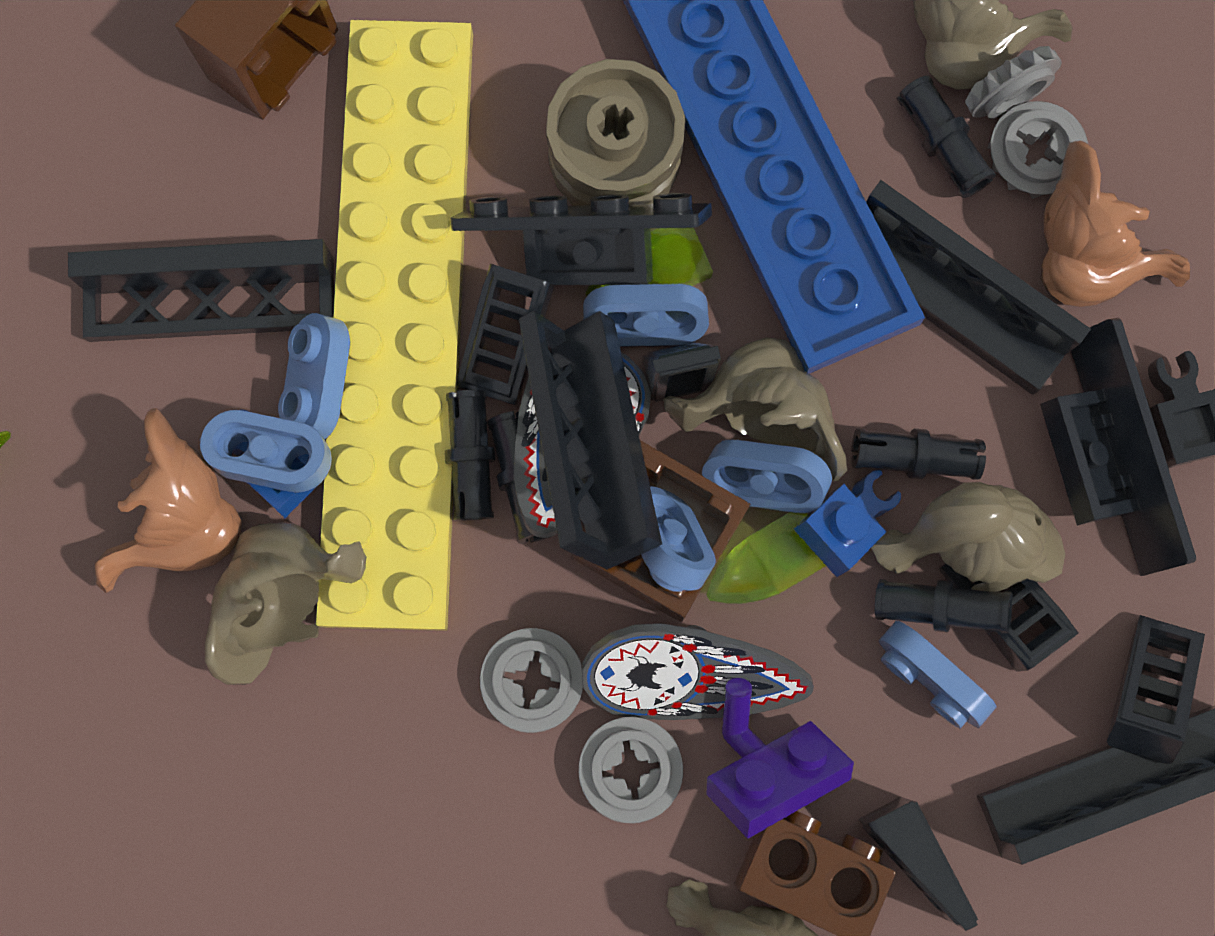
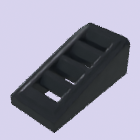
[456,264,554,405]
[642,342,721,402]
[938,564,1079,672]
[1107,615,1205,764]
[859,797,979,931]

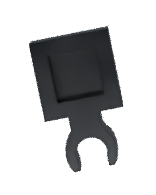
[1148,351,1215,468]

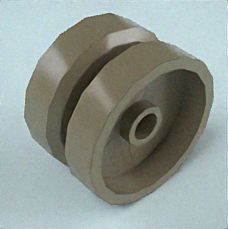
[546,59,685,206]

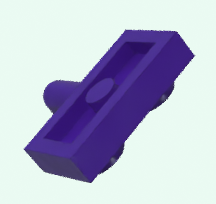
[706,678,854,839]

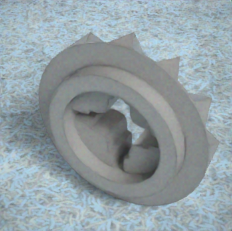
[965,46,1062,118]
[987,101,1088,199]
[480,628,583,733]
[579,717,683,823]

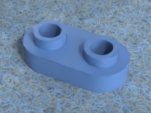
[583,284,709,346]
[278,313,350,440]
[200,410,332,493]
[702,440,832,513]
[641,486,716,592]
[879,621,997,729]

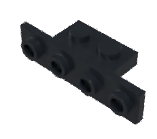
[451,193,712,285]
[1040,318,1196,576]

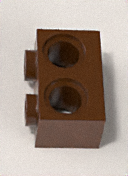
[734,811,896,936]

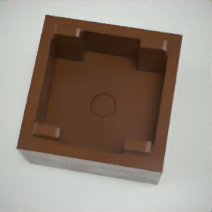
[175,0,338,120]
[571,440,751,622]

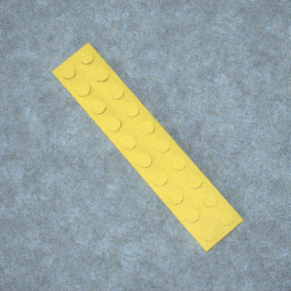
[316,20,473,631]

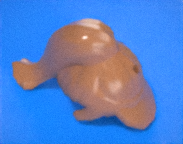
[1041,140,1190,307]
[95,408,242,593]

